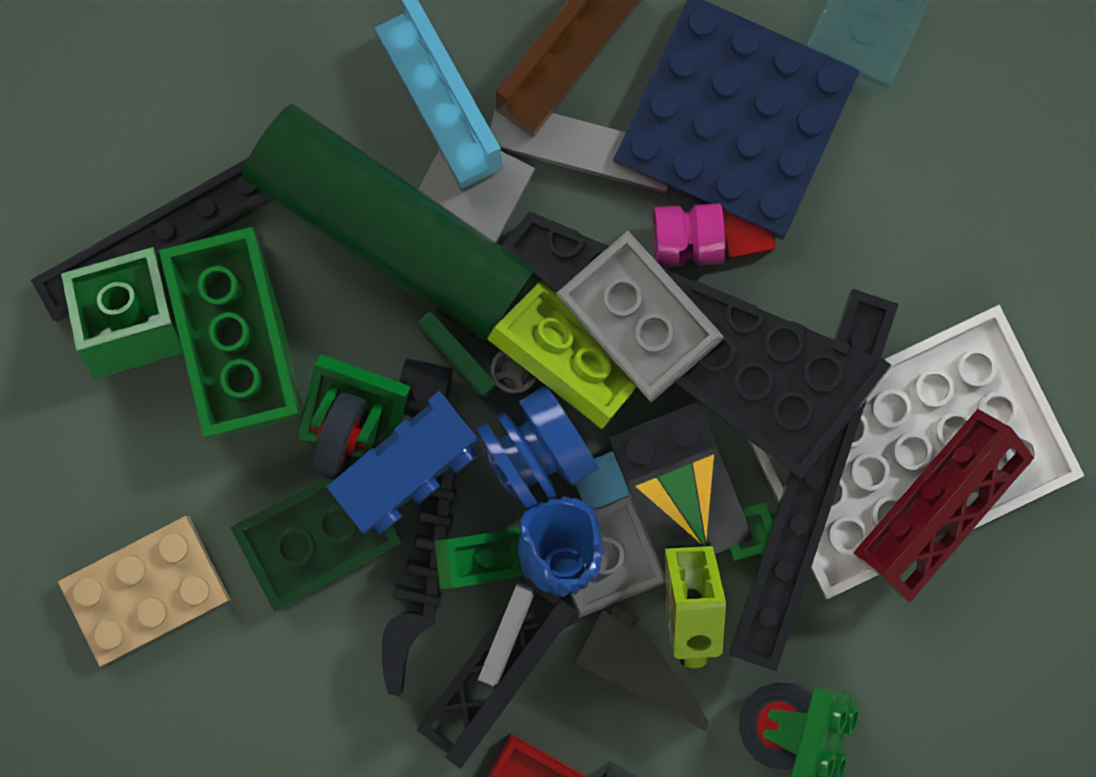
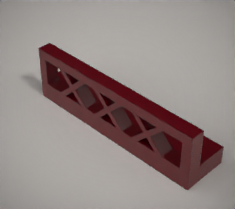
[853,409,1034,603]

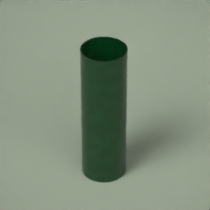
[242,103,535,345]

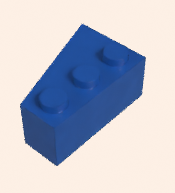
[327,391,481,535]

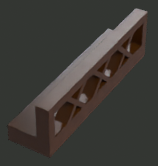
[496,0,642,137]

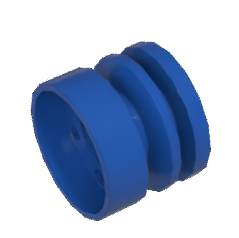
[476,385,599,510]

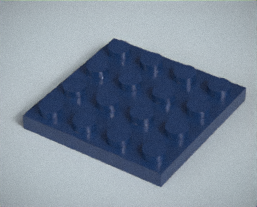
[613,0,860,240]

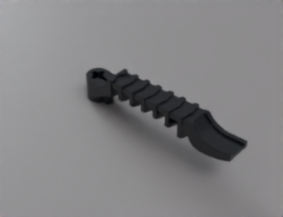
[382,358,460,697]

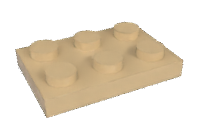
[58,516,231,667]

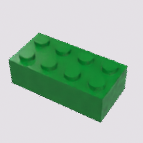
[159,227,304,440]

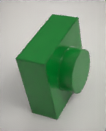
[730,502,772,561]

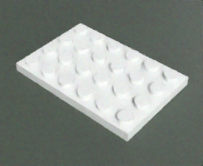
[747,305,1084,599]

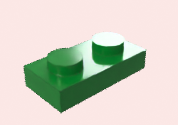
[434,528,524,589]

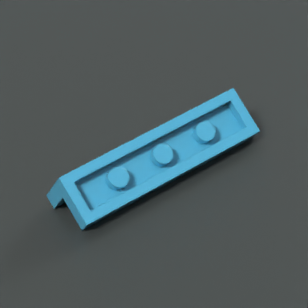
[375,0,503,190]

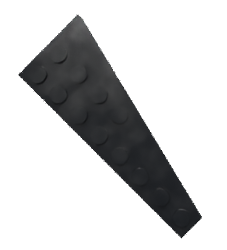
[502,211,892,481]

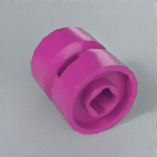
[653,203,725,268]

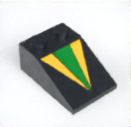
[609,401,753,573]

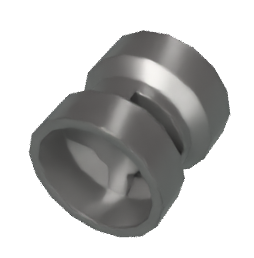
[491,350,538,397]

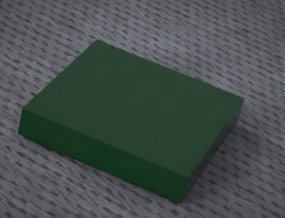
[417,311,499,402]

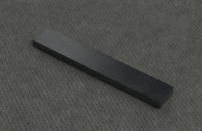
[31,157,274,322]

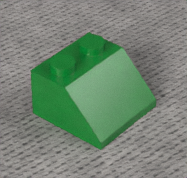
[61,247,183,379]

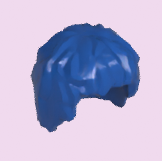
[517,496,604,597]

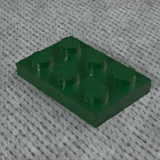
[230,459,403,612]

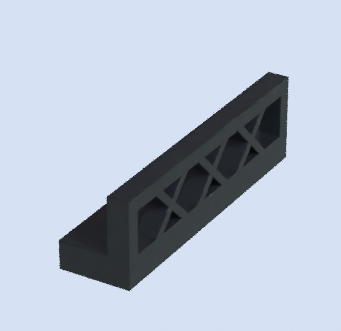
[417,578,576,769]

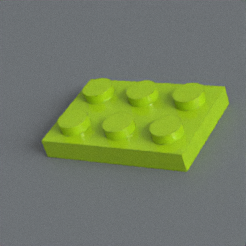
[487,281,637,429]

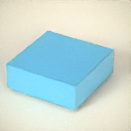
[575,451,631,510]

